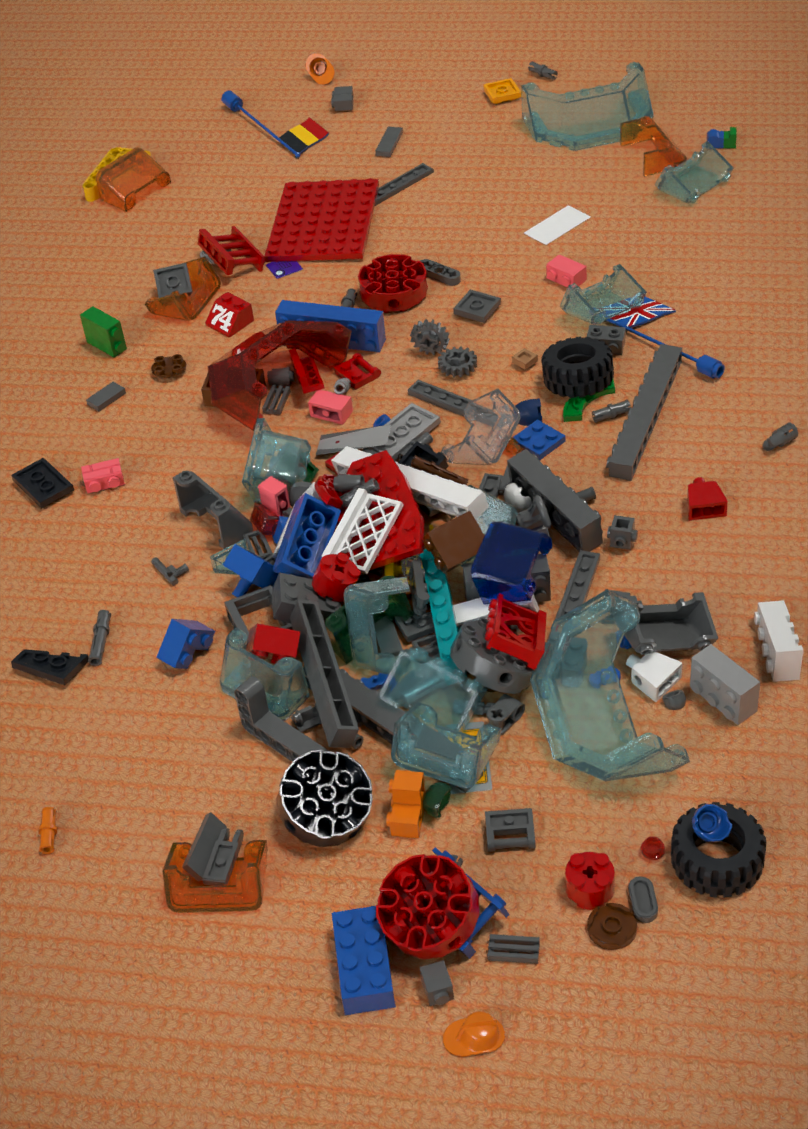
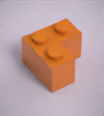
[386,770,427,839]

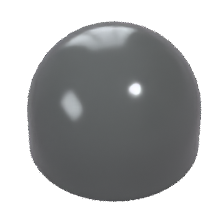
[662,690,686,710]

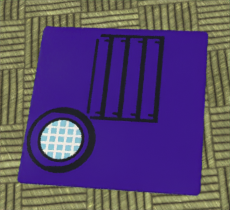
[265,261,303,279]

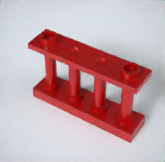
[198,226,265,275]

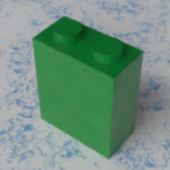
[80,306,127,358]

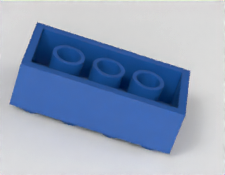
[272,493,341,579]
[332,906,395,1015]

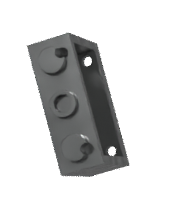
[224,585,293,657]

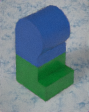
[707,127,737,149]

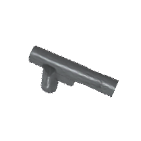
[151,557,189,586]

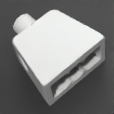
[626,652,682,702]

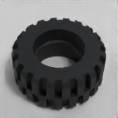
[541,337,614,398]
[671,802,766,898]

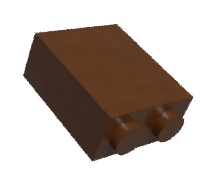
[423,511,491,574]

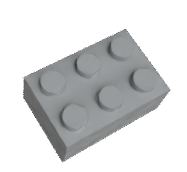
[690,644,760,725]

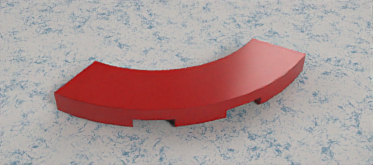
[315,474,343,508]

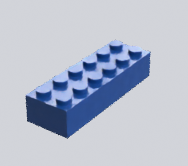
[275,300,386,352]

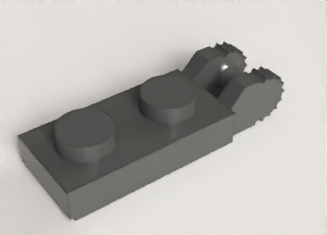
[202,828,244,887]

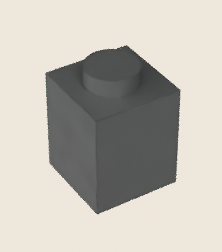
[420,960,454,1006]

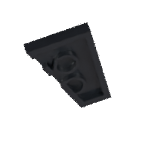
[11,649,89,686]

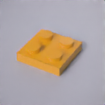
[483,78,522,104]

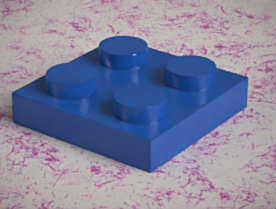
[511,419,566,461]

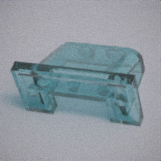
[242,418,311,504]

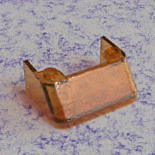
[620,116,687,177]

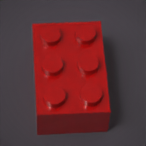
[245,623,300,665]

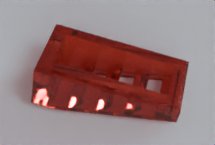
[250,501,279,535]

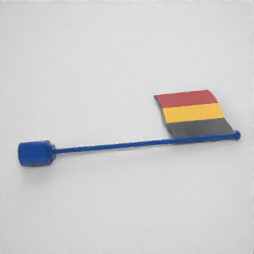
[221,90,329,158]

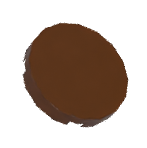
[587,903,637,950]

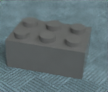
[272,572,342,631]

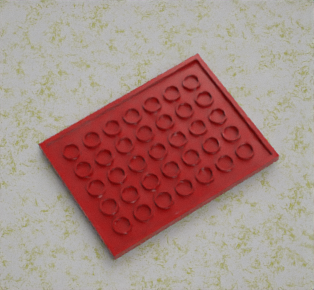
[264,178,379,262]

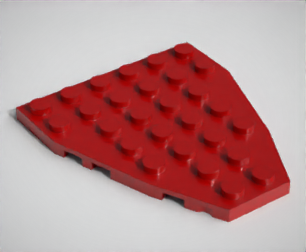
[333,450,424,570]

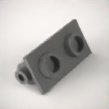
[291,703,322,733]

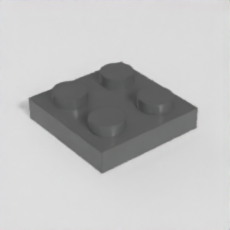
[153,263,193,302]
[453,289,501,323]

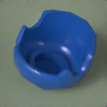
[692,804,732,842]

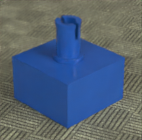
[223,544,279,597]

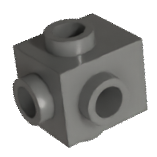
[607,515,638,550]

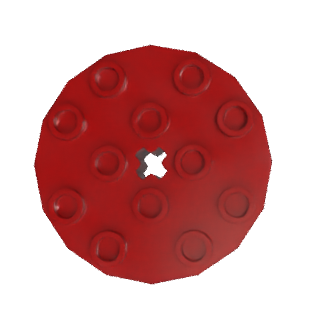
[358,254,428,313]
[376,854,479,960]

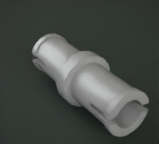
[334,378,351,394]

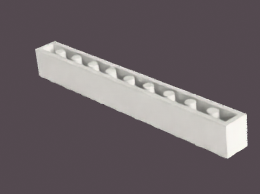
[331,446,489,520]

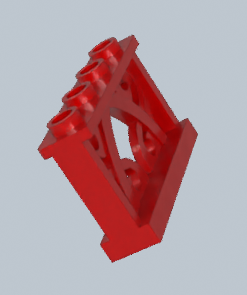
[484,593,547,670]

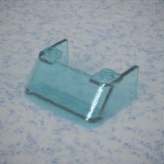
[344,577,420,674]

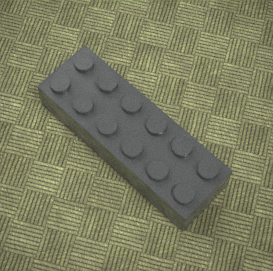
[507,449,603,552]

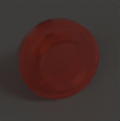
[641,837,665,860]

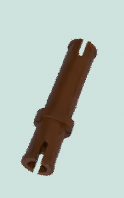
[410,455,469,485]

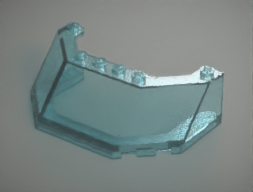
[521,62,654,151]
[530,589,690,781]

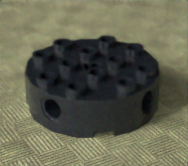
[277,750,373,847]

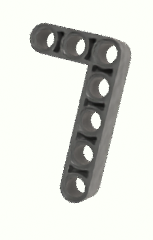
[234,676,328,762]

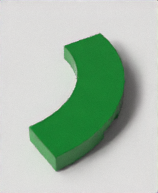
[563,380,615,422]

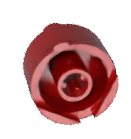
[312,552,361,602]
[565,852,615,910]

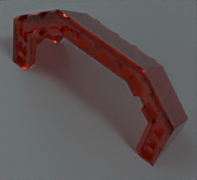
[208,320,352,432]

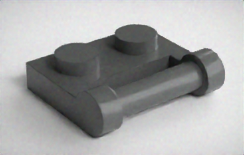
[485,808,536,852]

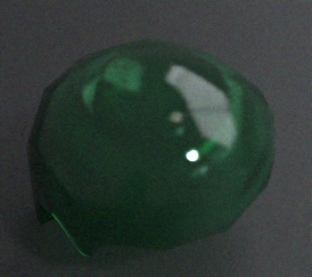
[422,782,453,818]

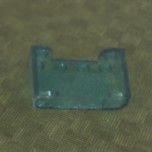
[378,647,487,741]

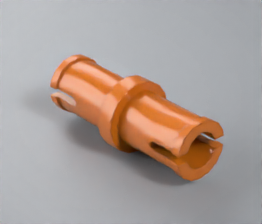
[38,807,57,854]

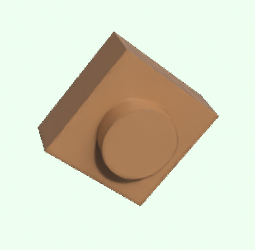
[512,348,538,370]

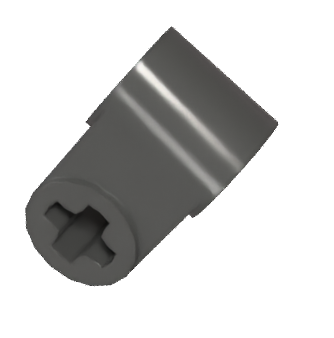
[487,694,525,736]

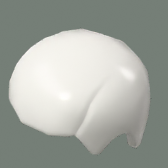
[504,483,532,512]

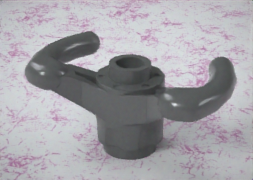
[515,495,551,532]

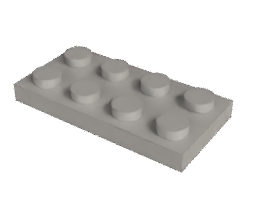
[363,403,441,460]

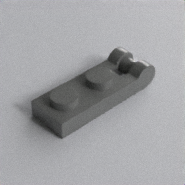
[409,559,430,616]

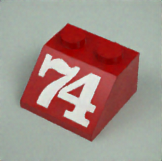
[205,292,254,338]

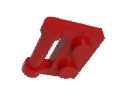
[334,353,381,390]

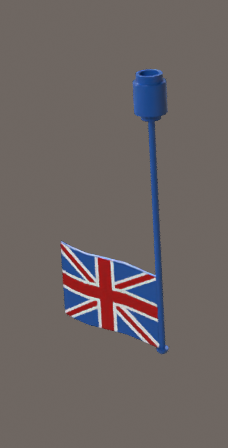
[591,295,725,378]

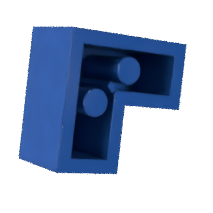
[156,619,215,669]

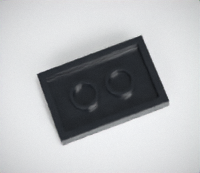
[11,457,74,509]

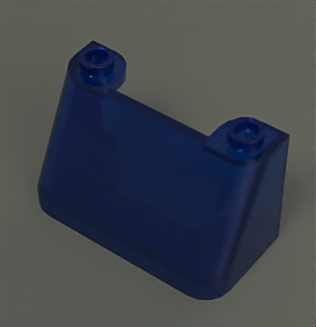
[471,521,552,605]

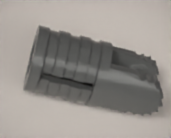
[762,423,798,451]

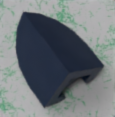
[511,398,542,426]

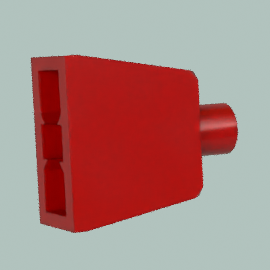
[687,477,728,521]

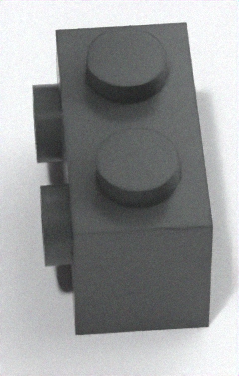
[586,325,626,355]

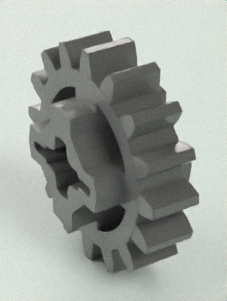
[410,319,450,355]
[438,346,477,378]

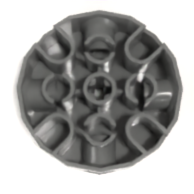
[450,618,541,694]

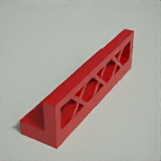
[289,348,325,394]

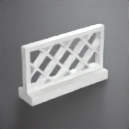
[322,488,404,574]

